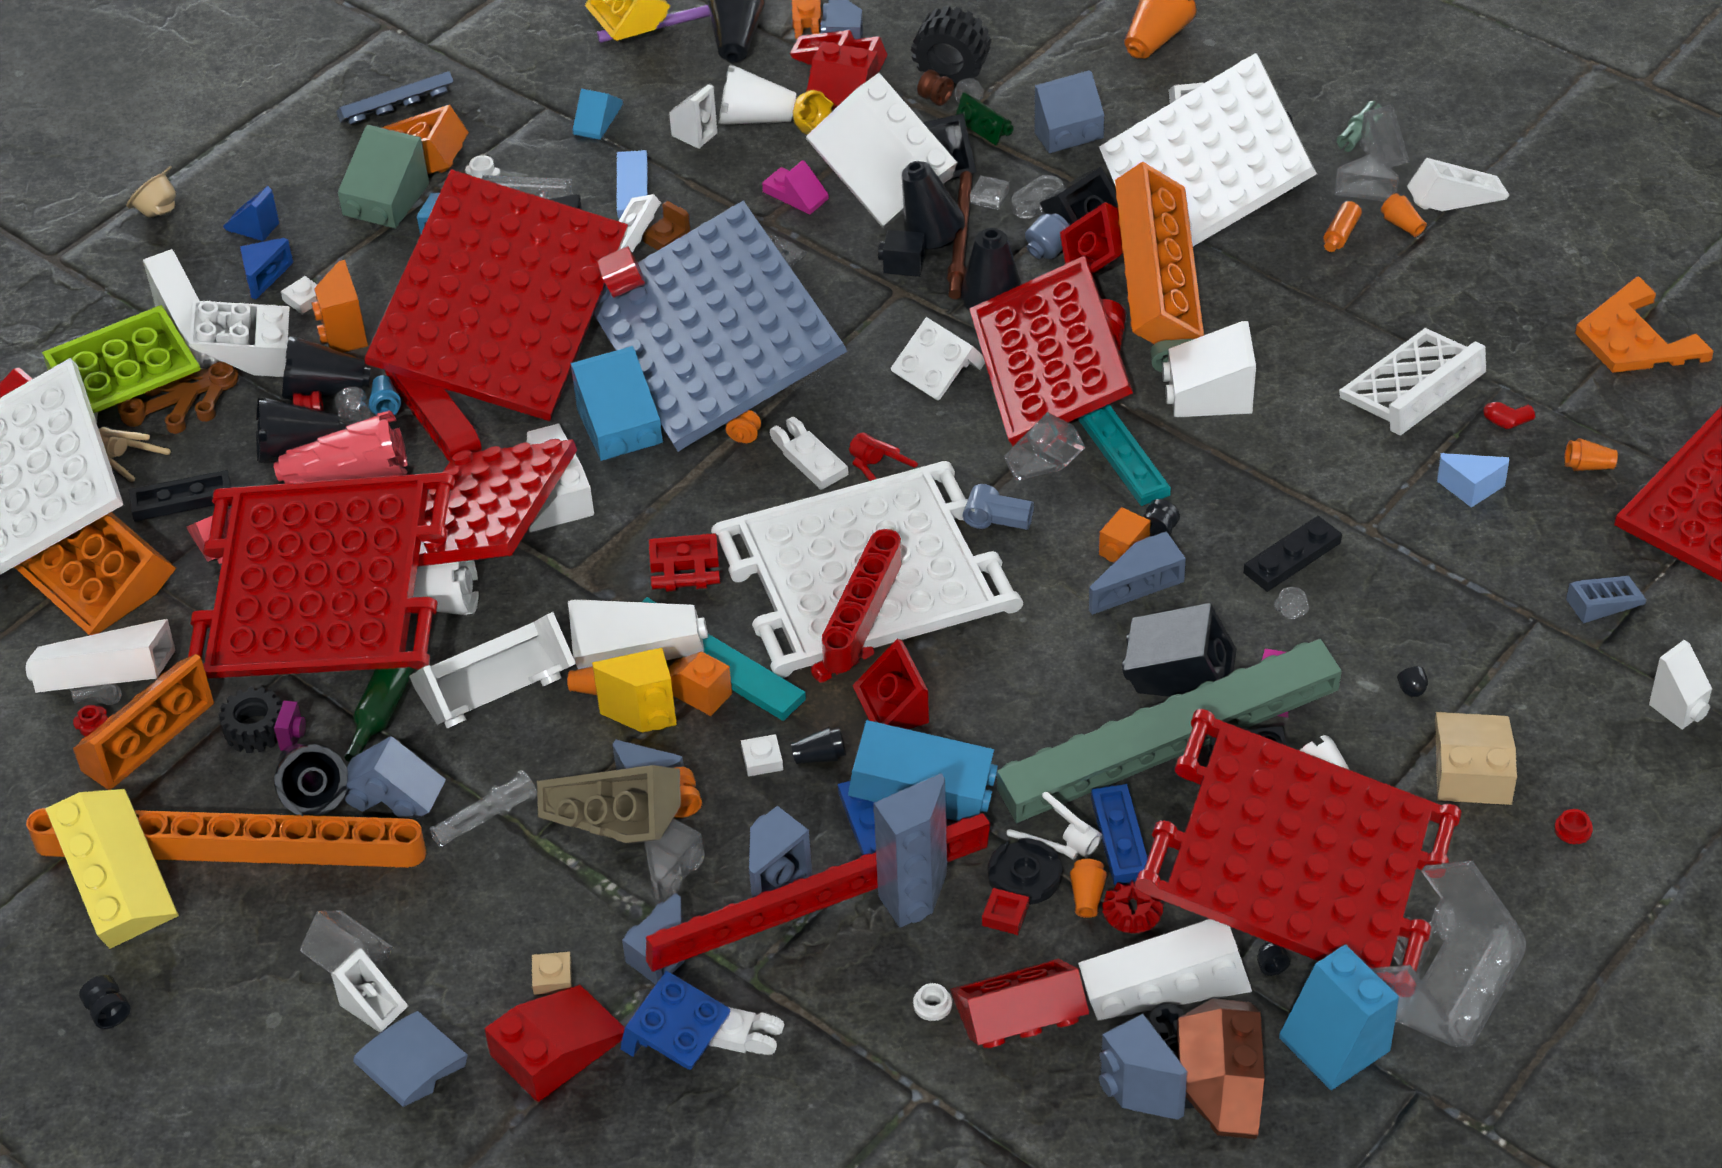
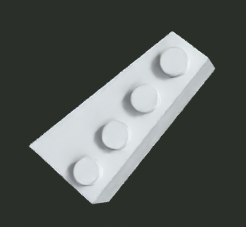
[1078,919,1252,1020]

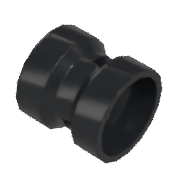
[79,975,131,1029]

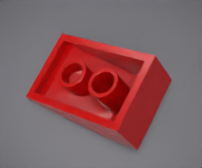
[484,985,625,1103]

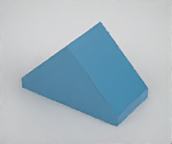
[573,89,623,140]

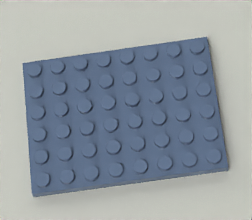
[594,201,847,452]

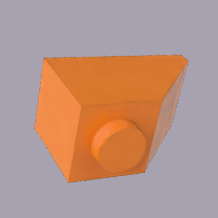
[668,651,732,716]

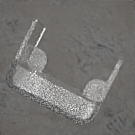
[1370,860,1526,1047]

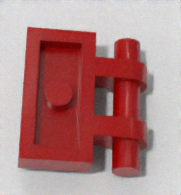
[649,533,720,592]

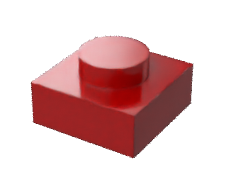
[982,888,1029,935]

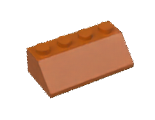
[73,654,214,790]

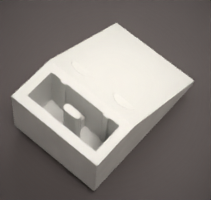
[189,300,289,377]

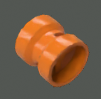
[674,767,702,818]

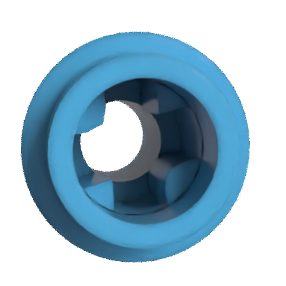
[369,375,401,416]

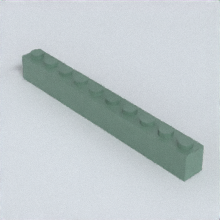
[997,638,1342,823]

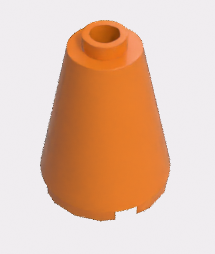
[1124,0,1197,58]

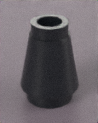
[791,726,846,764]

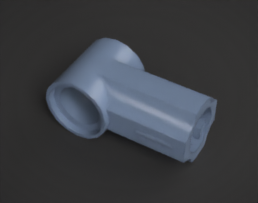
[962,484,1034,530]

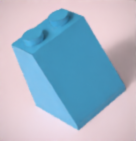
[571,346,663,461]
[1279,944,1399,1091]

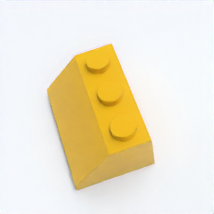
[585,0,670,41]

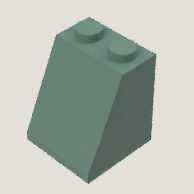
[338,125,429,229]

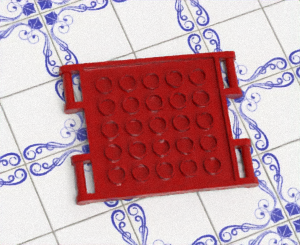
[188,472,455,679]
[1135,709,1462,994]

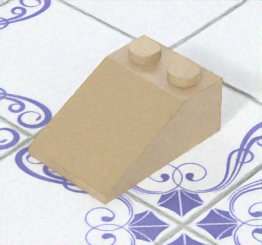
[1435,712,1517,805]

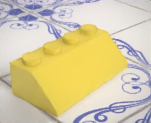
[45,789,179,949]

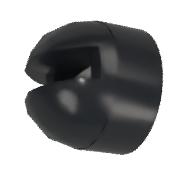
[1397,666,1428,697]
[1257,942,1290,976]

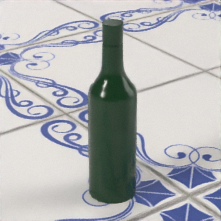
[344,667,414,762]

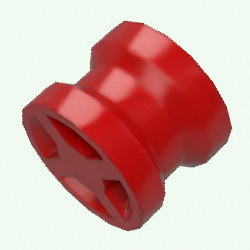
[293,391,324,412]

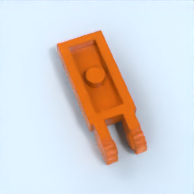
[792,0,821,39]

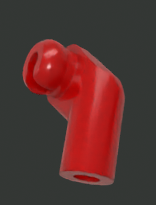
[1483,402,1535,429]

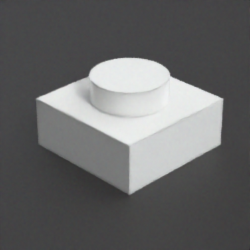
[281,276,317,314]
[741,734,783,777]

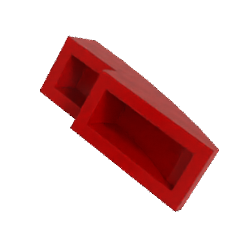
[790,30,887,72]

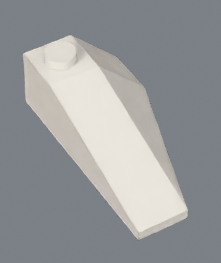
[527,423,594,532]

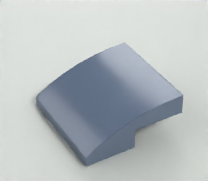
[353,1011,468,1107]

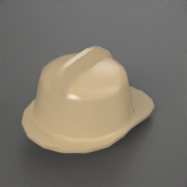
[127,166,176,218]

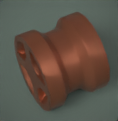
[917,69,954,106]

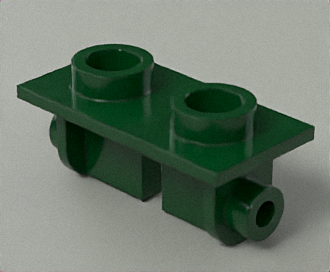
[956,92,1014,146]

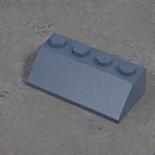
[874,773,947,928]

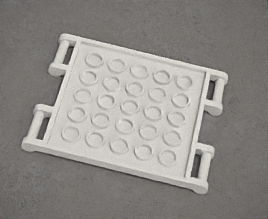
[711,461,1023,678]

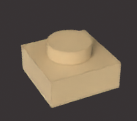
[532,952,572,995]

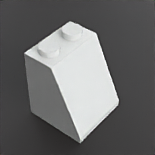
[1162,321,1256,417]

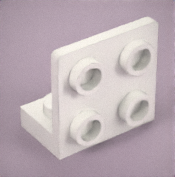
[891,317,985,400]

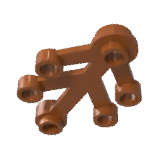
[118,362,239,434]

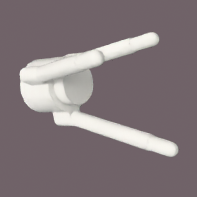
[1006,792,1102,860]

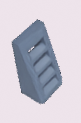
[1566,576,1646,623]

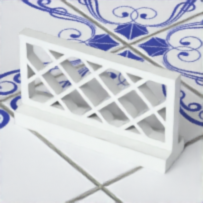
[1339,328,1486,436]

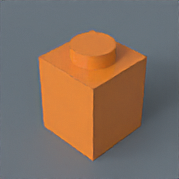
[1099,507,1151,563]

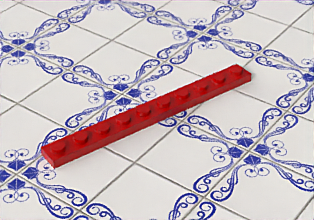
[646,813,990,972]

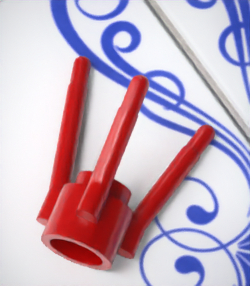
[849,432,918,481]

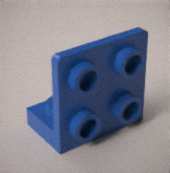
[620,970,731,1070]

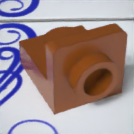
[643,201,690,250]

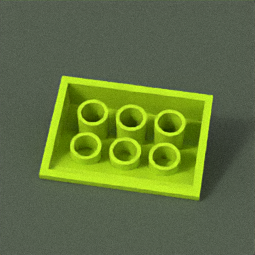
[42,305,201,414]

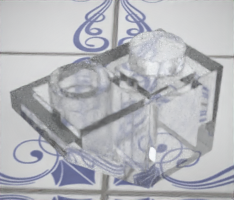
[1003,412,1085,481]
[644,818,705,905]

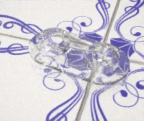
[1011,175,1063,219]

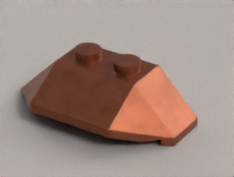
[1177,998,1265,1139]

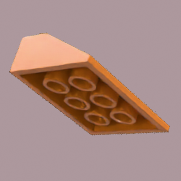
[14,512,177,635]

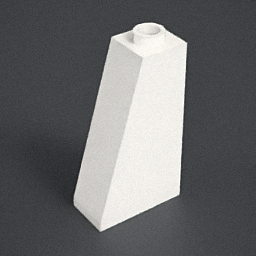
[143,249,222,369]
[568,600,708,669]
[26,619,176,693]

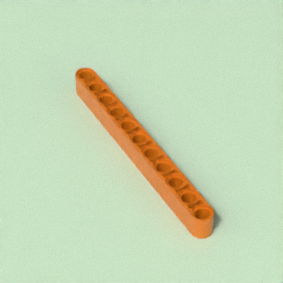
[26,808,427,867]

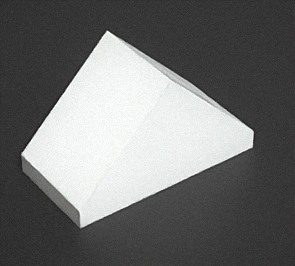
[331,948,408,1032]

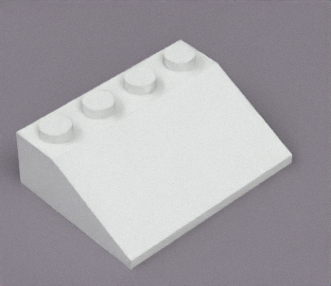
[806,73,957,228]

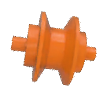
[726,410,761,443]

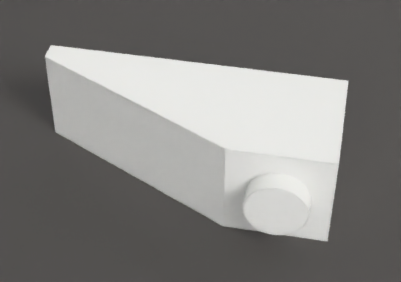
[1407,158,1509,211]

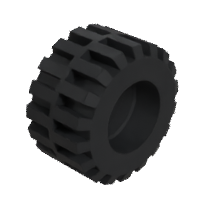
[911,6,991,87]

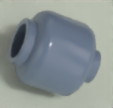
[1025,213,1070,260]

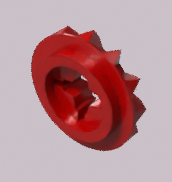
[1102,879,1163,933]

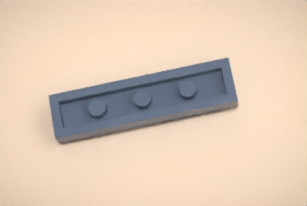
[336,71,453,125]

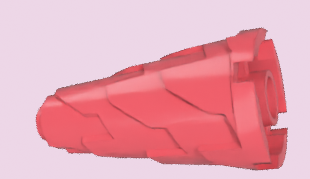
[274,411,408,484]

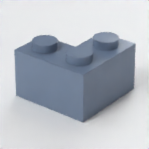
[344,736,446,820]

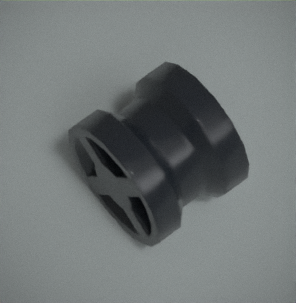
[1142,499,1180,536]

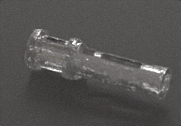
[429,769,537,848]

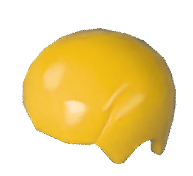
[793,90,834,135]

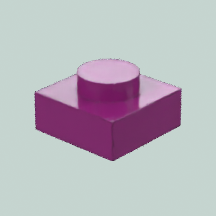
[274,701,306,751]

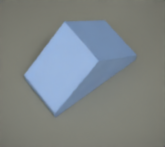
[1437,453,1509,508]

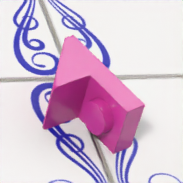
[762,160,829,215]

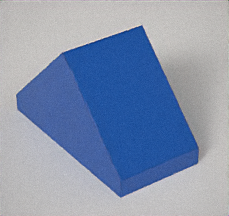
[223,186,279,241]
[240,238,293,299]

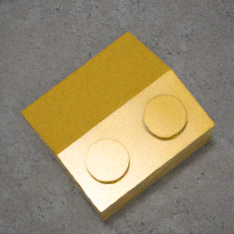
[592,648,677,733]

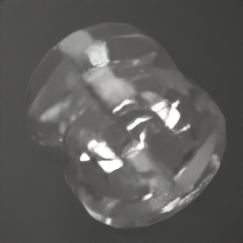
[335,387,371,426]

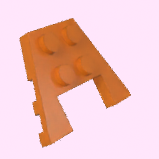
[1575,277,1714,373]

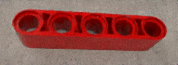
[385,370,482,462]
[821,529,902,673]

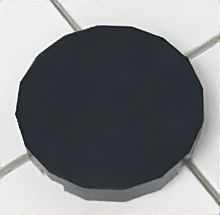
[988,838,1062,905]

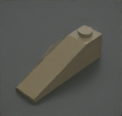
[537,765,681,843]

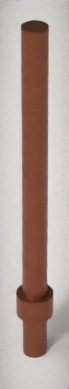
[947,171,972,299]

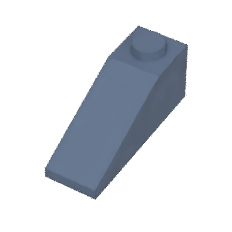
[1089,531,1186,615]

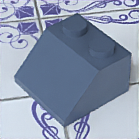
[1035,70,1104,153]
[749,806,812,898]
[1099,1014,1187,1119]

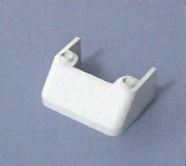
[409,612,576,728]

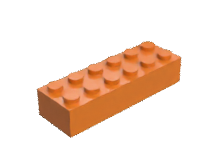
[1115,161,1204,344]

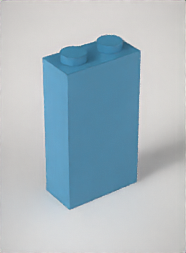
[848,720,998,821]

